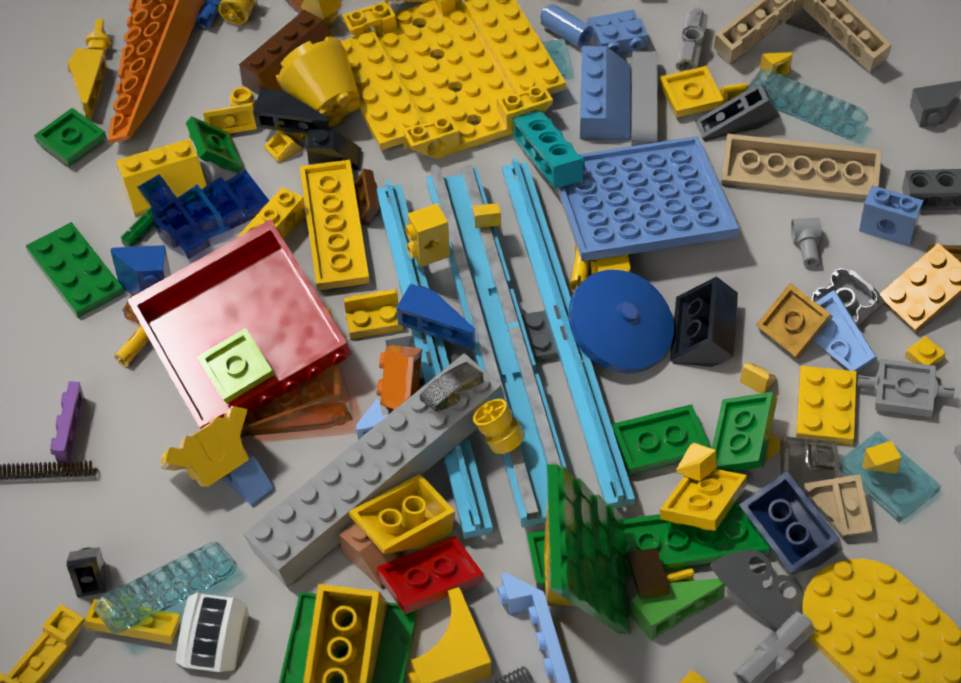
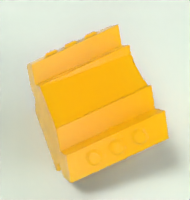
[160,406,249,487]

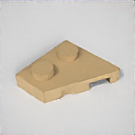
[804,474,872,538]

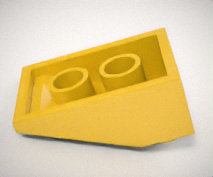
[349,474,455,554]

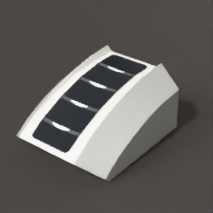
[176,592,249,672]

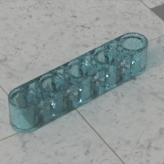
[747,69,868,140]
[94,542,237,633]

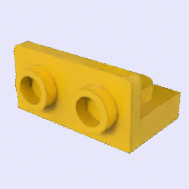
[343,289,404,340]

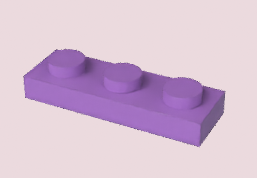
[50,381,85,467]

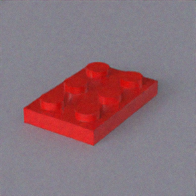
[377,535,484,614]

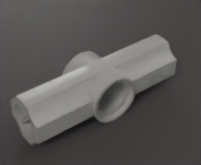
[676,8,708,72]
[733,611,816,683]

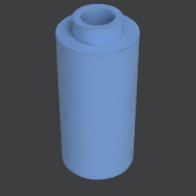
[540,4,593,48]

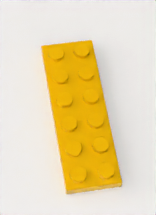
[299,160,370,290]

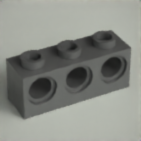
[902,169,961,211]

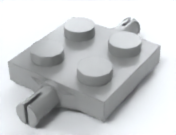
[857,359,955,417]

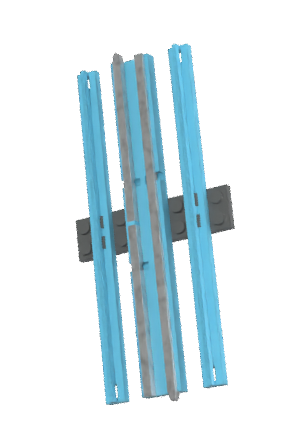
[376,158,635,539]

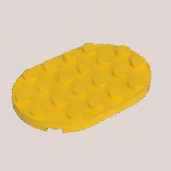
[802,559,961,683]

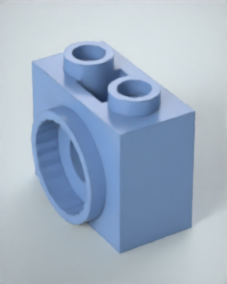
[859,185,923,246]

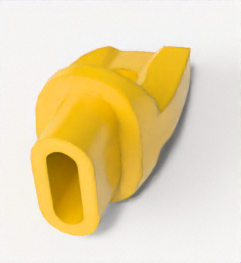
[85,19,111,53]

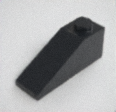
[695,83,780,141]
[253,88,330,135]

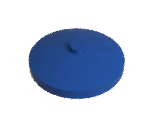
[568,269,674,373]

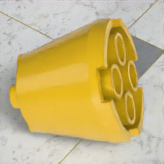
[276,37,361,127]

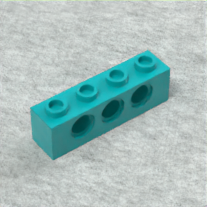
[513,110,585,189]

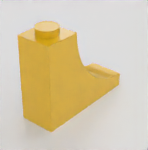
[408,587,492,683]

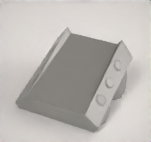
[811,268,885,325]

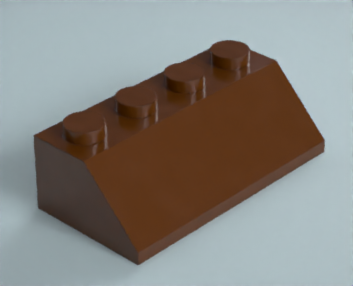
[239,9,336,95]

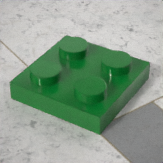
[34,108,107,166]
[185,116,244,173]

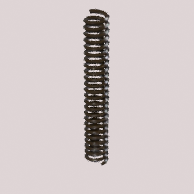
[0,460,97,480]

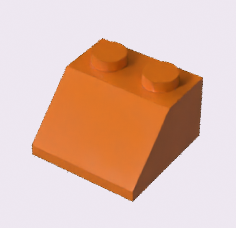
[377,345,423,410]

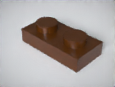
[354,169,380,225]

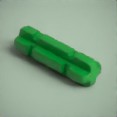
[120,206,162,247]

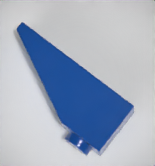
[396,284,476,349]

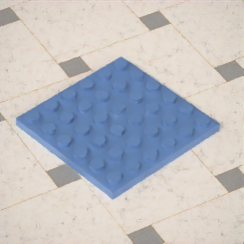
[557,136,739,261]

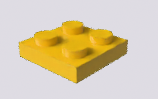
[659,66,724,118]

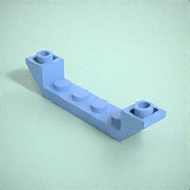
[497,573,571,683]

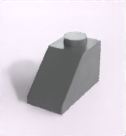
[910,81,961,127]

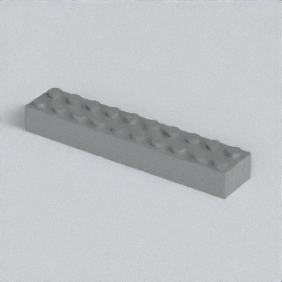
[243,353,506,587]

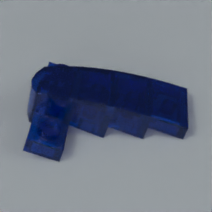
[137,170,270,259]

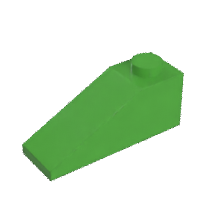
[630,578,726,641]

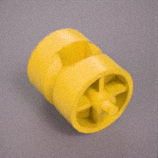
[218,0,257,25]
[473,399,525,454]

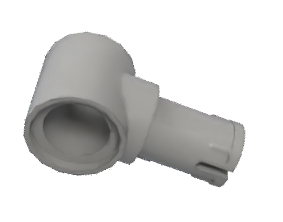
[791,218,821,267]

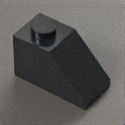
[306,129,362,170]
[66,547,107,597]

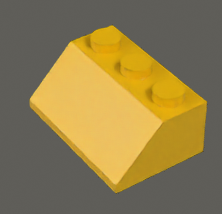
[116,138,209,216]

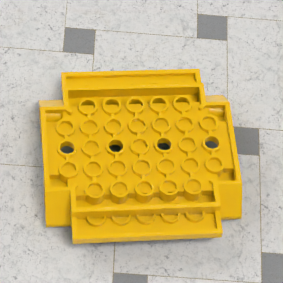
[341,0,566,159]

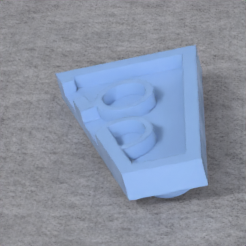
[814,290,878,373]

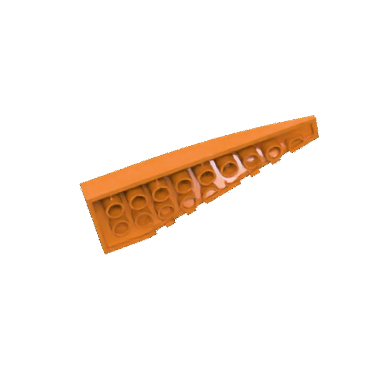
[108,0,204,144]

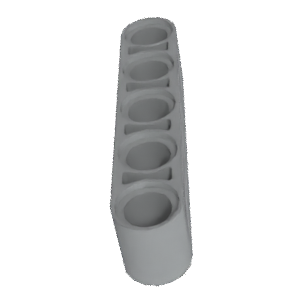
[631,51,657,146]

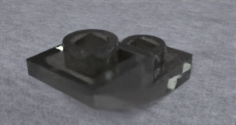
[420,362,484,412]

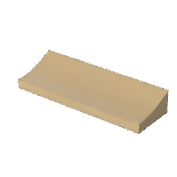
[721,134,882,200]

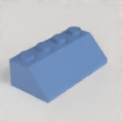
[580,46,630,140]

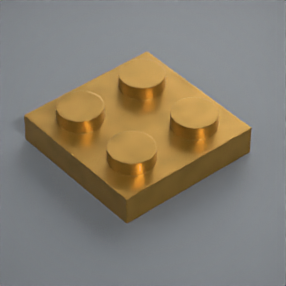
[756,283,833,359]

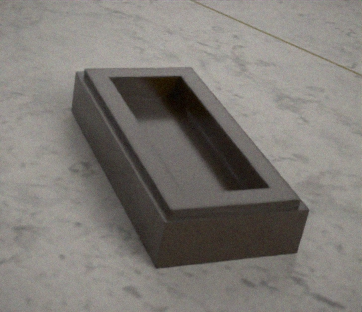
[627,548,669,598]

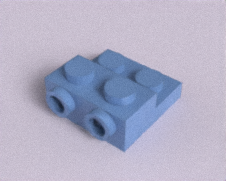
[587,9,648,55]

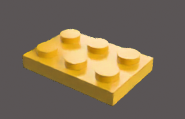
[796,366,856,446]
[660,469,747,531]

